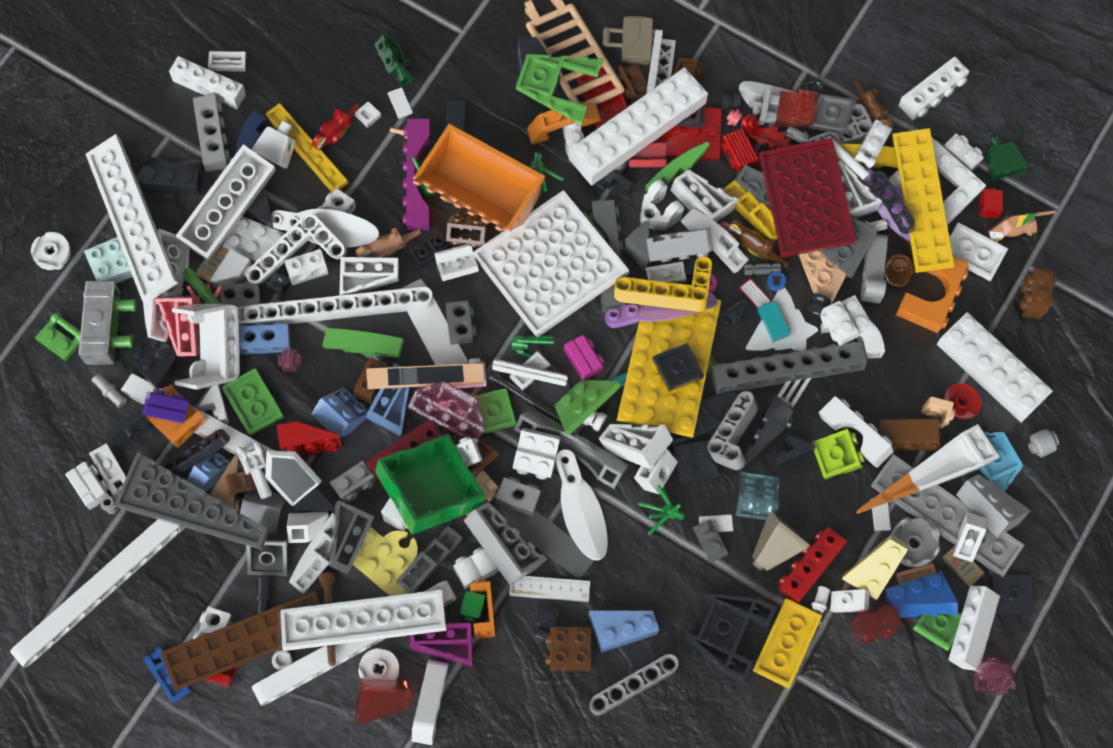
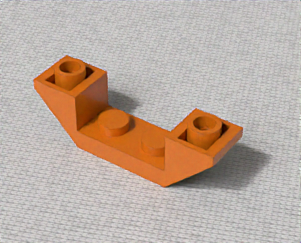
[527,102,601,145]

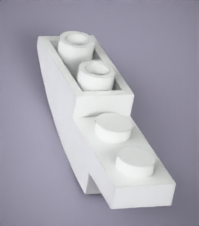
[681,208,749,273]

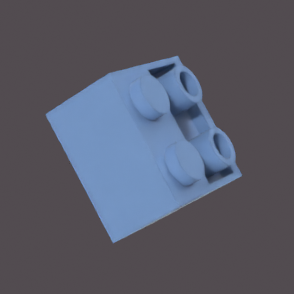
[311,387,368,439]

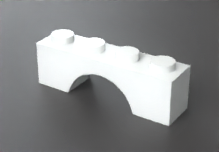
[819,396,893,468]

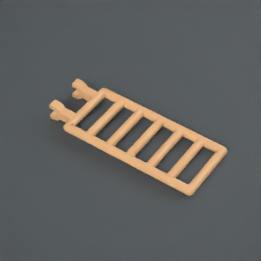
[525,0,625,105]

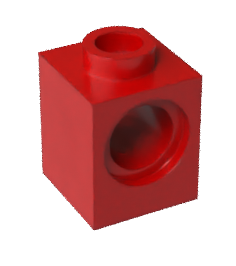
[979,188,1003,218]

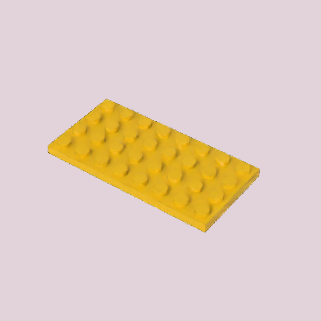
[617,300,721,438]

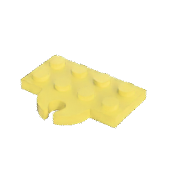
[353,527,418,596]

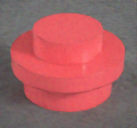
[726,109,742,126]

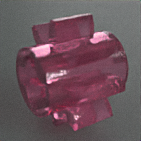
[278,349,301,372]

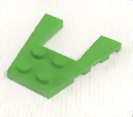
[516,54,603,125]

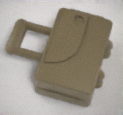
[603,16,655,65]

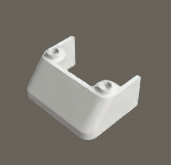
[172,304,240,389]

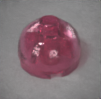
[974,658,1016,696]

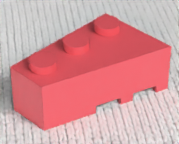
[155,296,201,356]

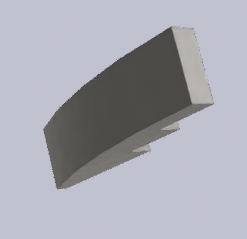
[396,526,463,594]

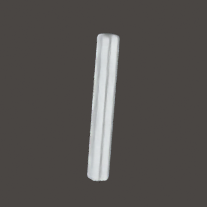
[492,359,568,386]

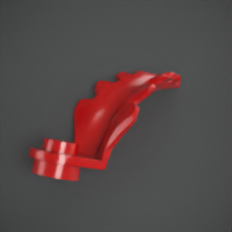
[741,114,793,149]

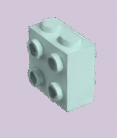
[84,237,133,284]

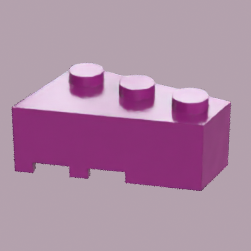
[410,623,473,667]

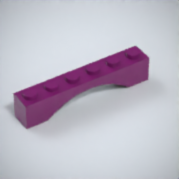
[403,119,430,231]

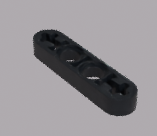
[870,171,915,234]
[164,429,230,476]

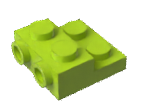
[811,429,865,480]

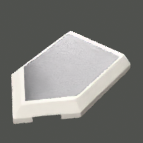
[265,450,322,506]

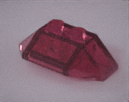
[408,381,485,444]

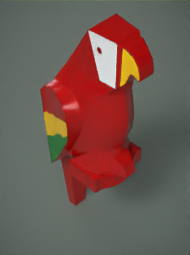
[311,104,359,150]

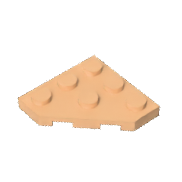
[799,251,846,304]

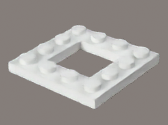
[889,138,986,226]

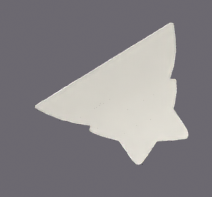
[746,288,818,351]

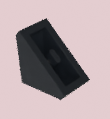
[247,188,274,229]
[294,488,335,515]

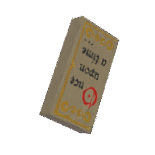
[195,246,229,285]
[942,545,984,587]

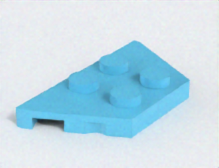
[980,432,1023,492]

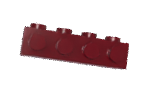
[366,419,443,485]

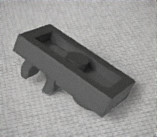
[693,519,728,563]

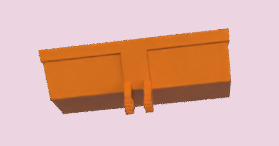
[413,124,545,232]

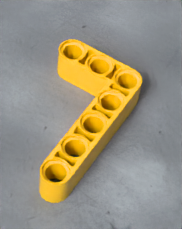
[614,257,712,312]

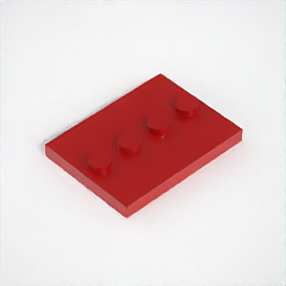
[652,107,722,161]

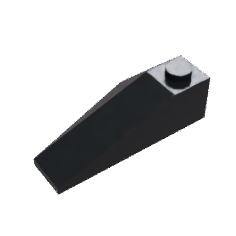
[737,395,794,474]

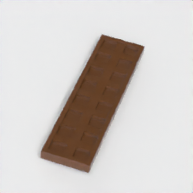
[161,592,320,691]

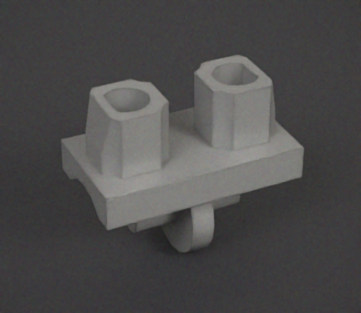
[748,88,780,125]

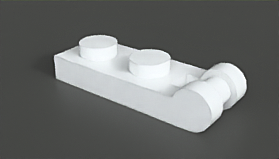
[854,119,892,168]
[89,443,126,500]

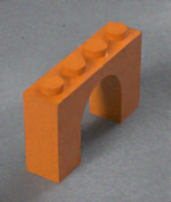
[896,256,969,333]

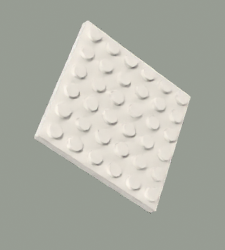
[472,190,629,338]

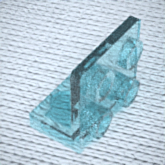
[736,473,779,520]

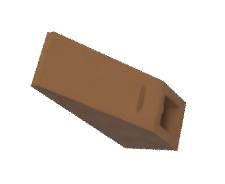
[211,455,244,511]

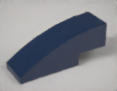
[236,111,267,154]

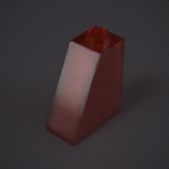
[355,678,414,725]

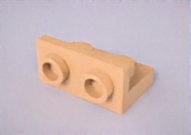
[921,397,955,428]

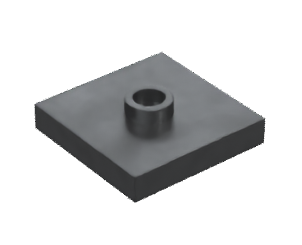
[809,94,856,134]

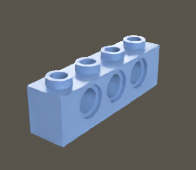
[239,322,291,355]

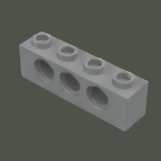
[193,94,230,172]

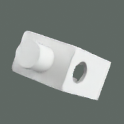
[251,121,296,169]

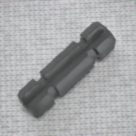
[744,262,781,275]

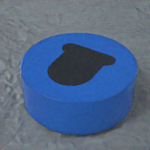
[767,272,786,291]

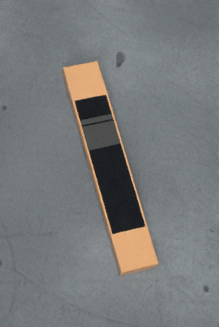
[366,363,484,389]

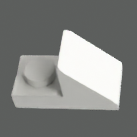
[199,384,229,424]

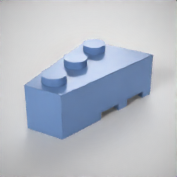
[366,363,409,436]
[588,611,659,653]

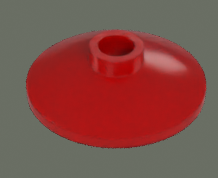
[944,383,981,419]

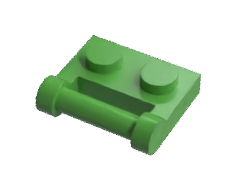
[35,312,81,361]

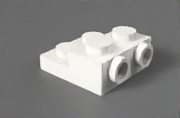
[937,134,984,187]
[821,295,874,346]
[513,428,560,479]

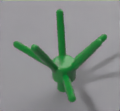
[528,153,564,196]
[638,485,685,535]

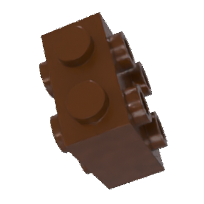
[446,211,489,247]
[1019,268,1056,319]
[546,627,591,671]

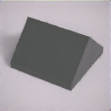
[624,221,649,270]
[240,490,287,534]
[246,540,290,576]

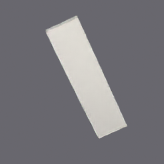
[289,513,334,594]

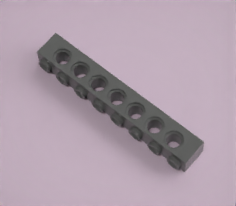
[711,341,867,395]

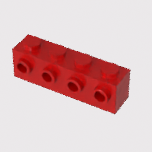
[778,527,847,604]

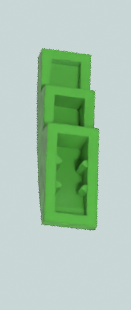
[645,142,710,193]
[322,328,403,357]

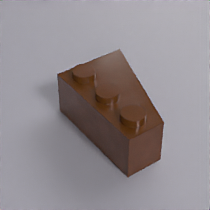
[880,419,943,452]

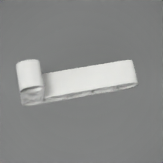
[246,213,347,285]

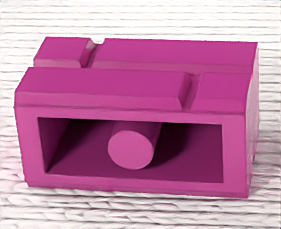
[564,335,604,380]

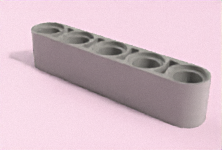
[590,654,678,715]

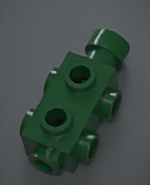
[374,33,413,85]

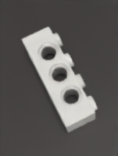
[169,56,246,110]

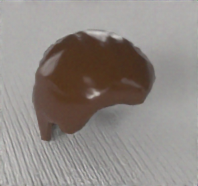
[884,254,913,287]

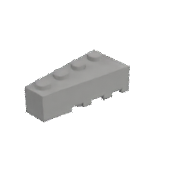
[464,502,547,585]

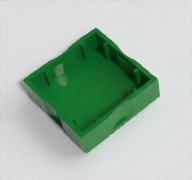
[375,434,486,535]

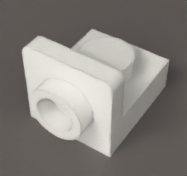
[456,437,482,467]

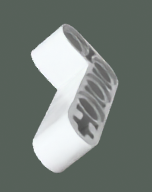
[412,660,449,745]

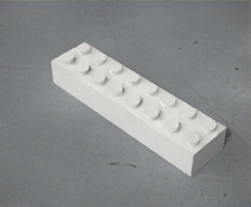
[569,67,708,186]

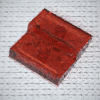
[775,89,818,127]

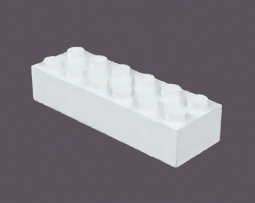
[176,145,276,261]
[937,313,1052,423]

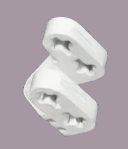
[640,179,684,231]

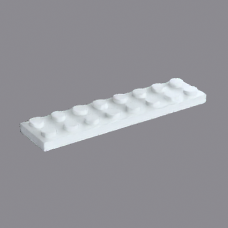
[281,590,446,651]

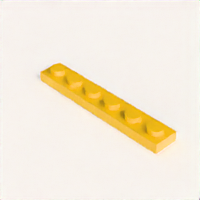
[265,103,348,193]

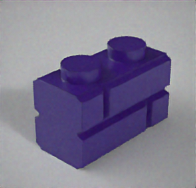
[142,388,189,423]

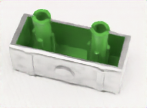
[79,281,136,365]

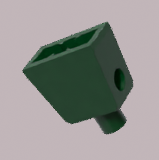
[985,136,1028,182]

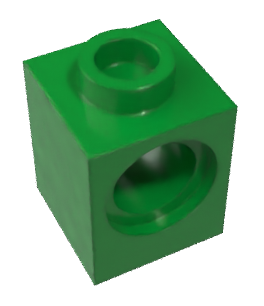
[460,591,486,624]

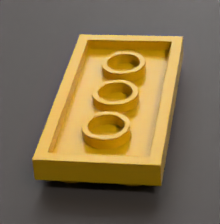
[752,598,822,689]

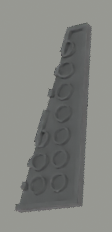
[736,165,878,278]
[115,452,269,550]

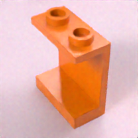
[145,384,206,448]
[470,579,495,639]

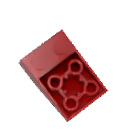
[277,422,342,456]

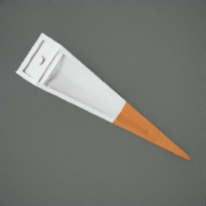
[856,424,999,513]

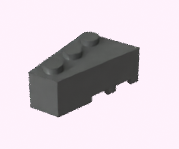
[329,500,374,574]

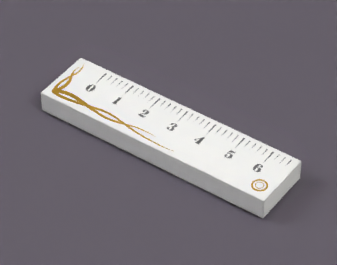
[509,576,590,602]

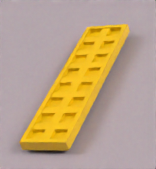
[893,128,954,273]

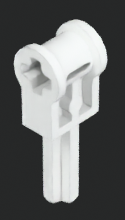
[237,441,272,499]

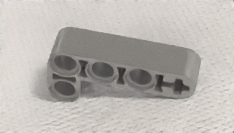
[807,104,872,144]
[860,234,888,304]
[707,391,758,470]

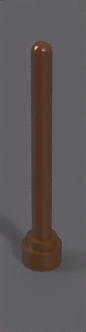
[319,572,336,666]

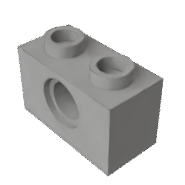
[496,477,541,517]

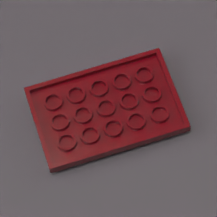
[759,138,856,258]

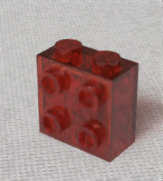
[851,605,903,644]

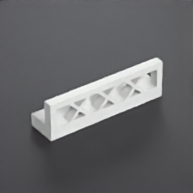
[646,30,676,94]

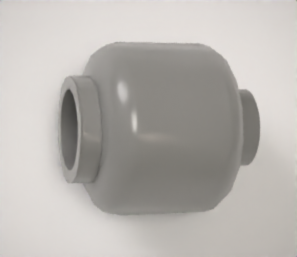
[1028,429,1059,457]

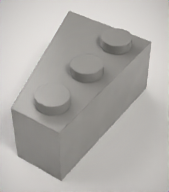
[956,474,1031,537]

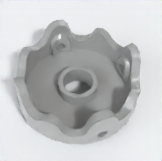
[890,517,940,568]

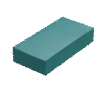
[757,301,791,343]

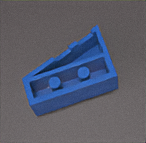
[885,571,958,618]

